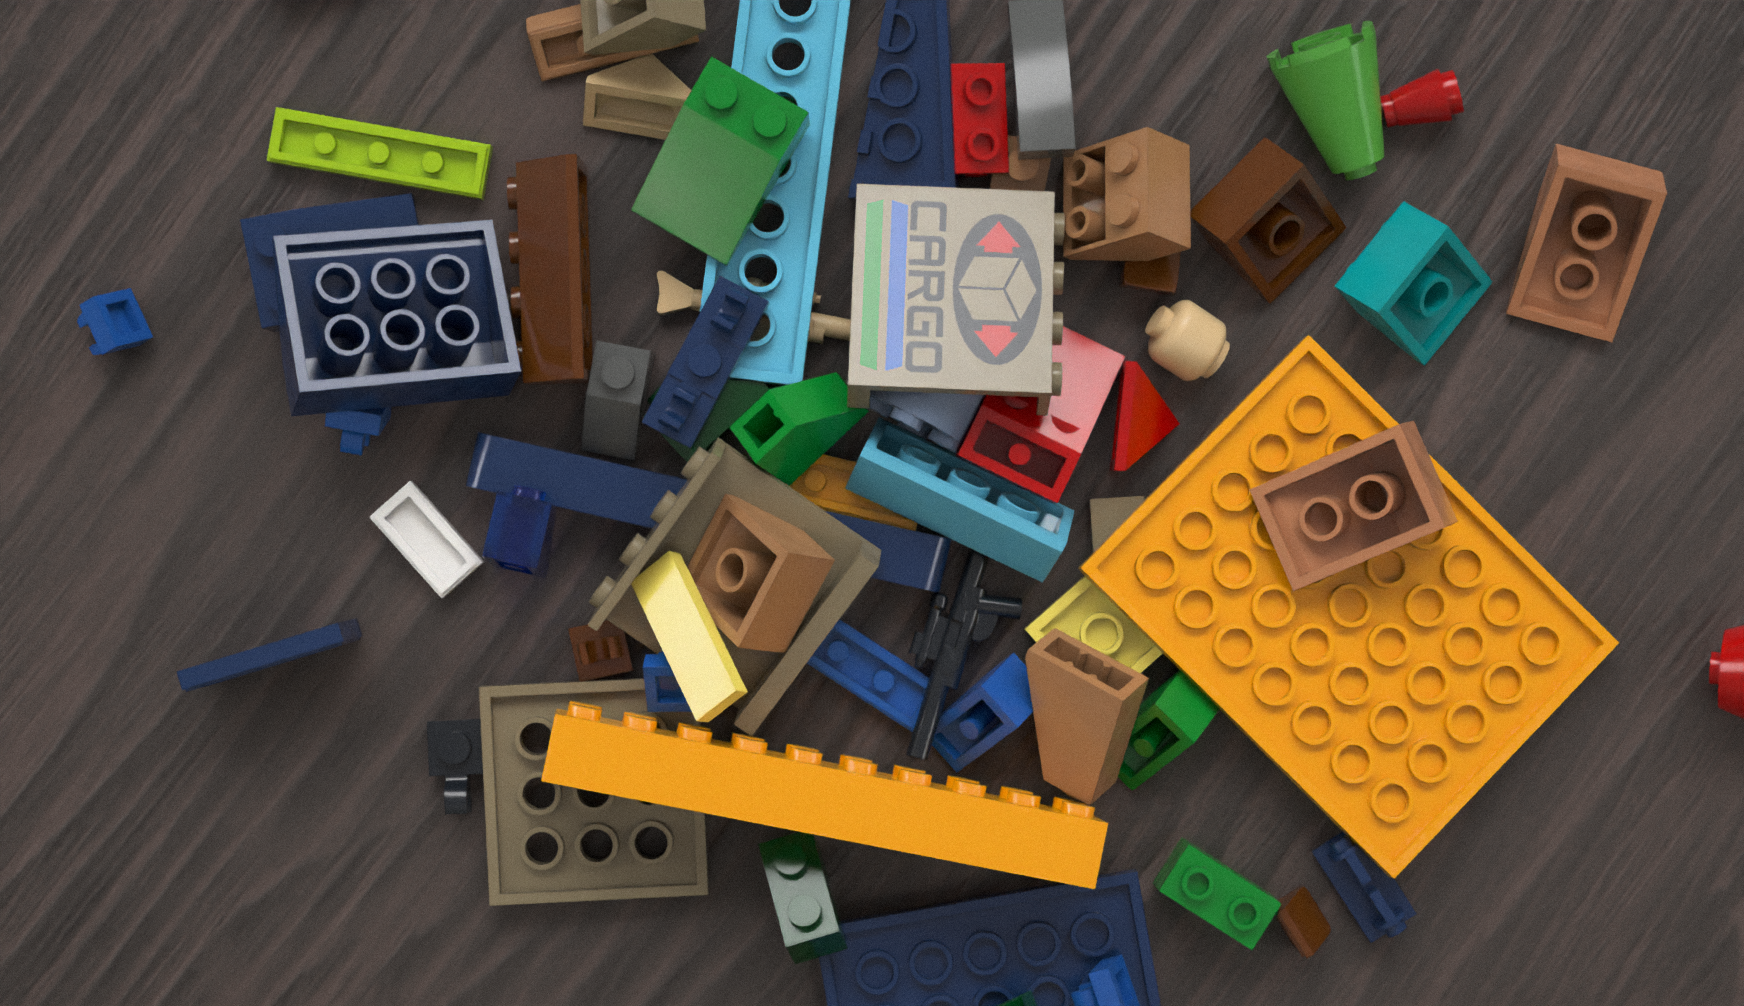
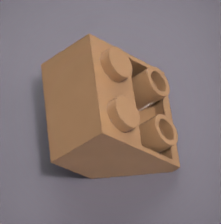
[1063,127,1191,261]

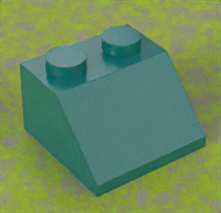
[1334,201,1493,366]

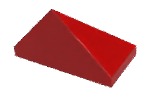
[1110,361,1180,472]

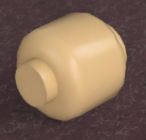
[1145,300,1230,381]

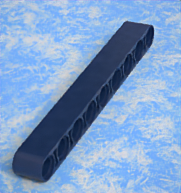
[466,432,952,592]

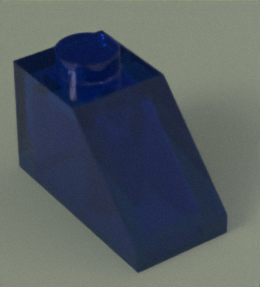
[482,485,557,578]

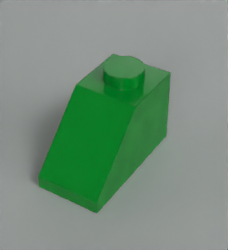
[1118,670,1220,791]

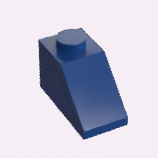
[932,652,1033,773]

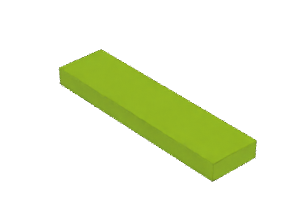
[266,107,493,200]

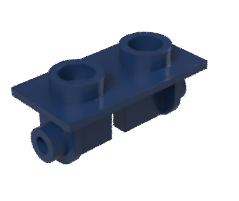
[1311,831,1417,943]

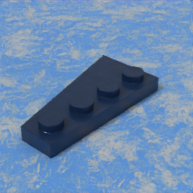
[848,0,958,200]

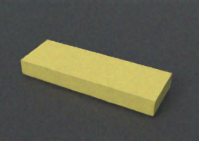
[631,551,748,723]

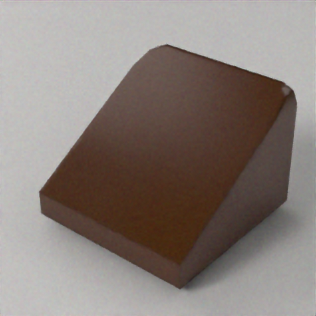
[1119,252,1181,296]
[1275,886,1331,958]

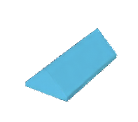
[845,418,1074,583]

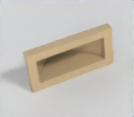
[583,54,691,140]

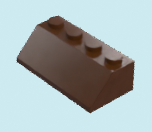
[507,154,593,385]

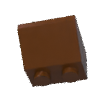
[1190,137,1347,304]

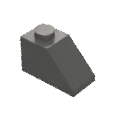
[581,340,655,460]

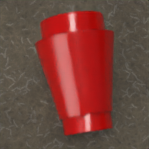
[1380,68,1464,128]

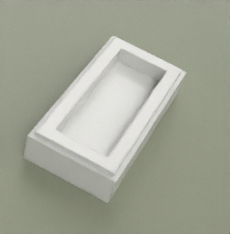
[370,481,484,598]

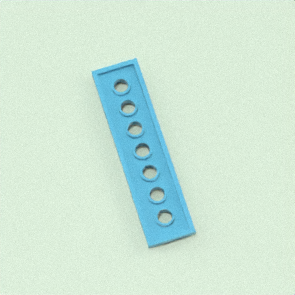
[700,0,851,386]

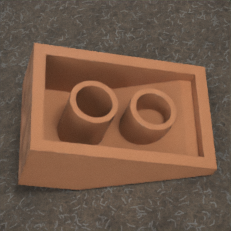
[1506,144,1667,342]
[1250,421,1458,591]

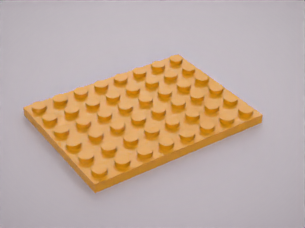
[1078,335,1619,879]

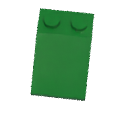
[631,56,810,266]

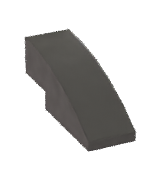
[1008,0,1076,160]

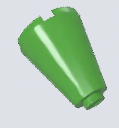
[1266,21,1385,180]

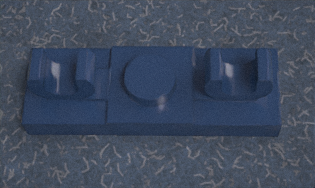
[642,276,770,449]

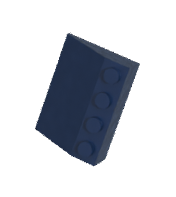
[272,220,521,417]

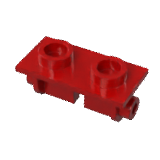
[950,63,1009,177]

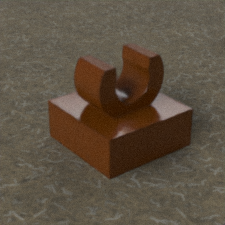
[568,620,635,681]

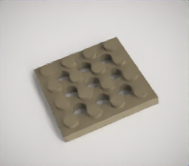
[479,678,709,906]

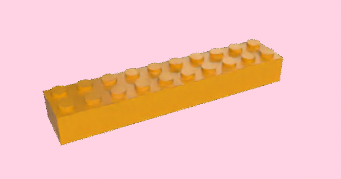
[541,701,1108,889]

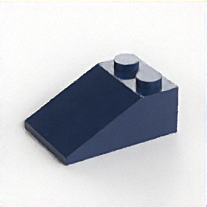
[240,193,419,332]

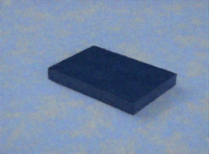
[177,618,362,692]

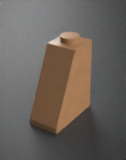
[1025,628,1149,806]

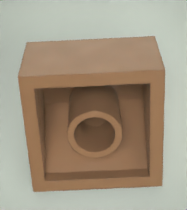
[687,494,835,653]

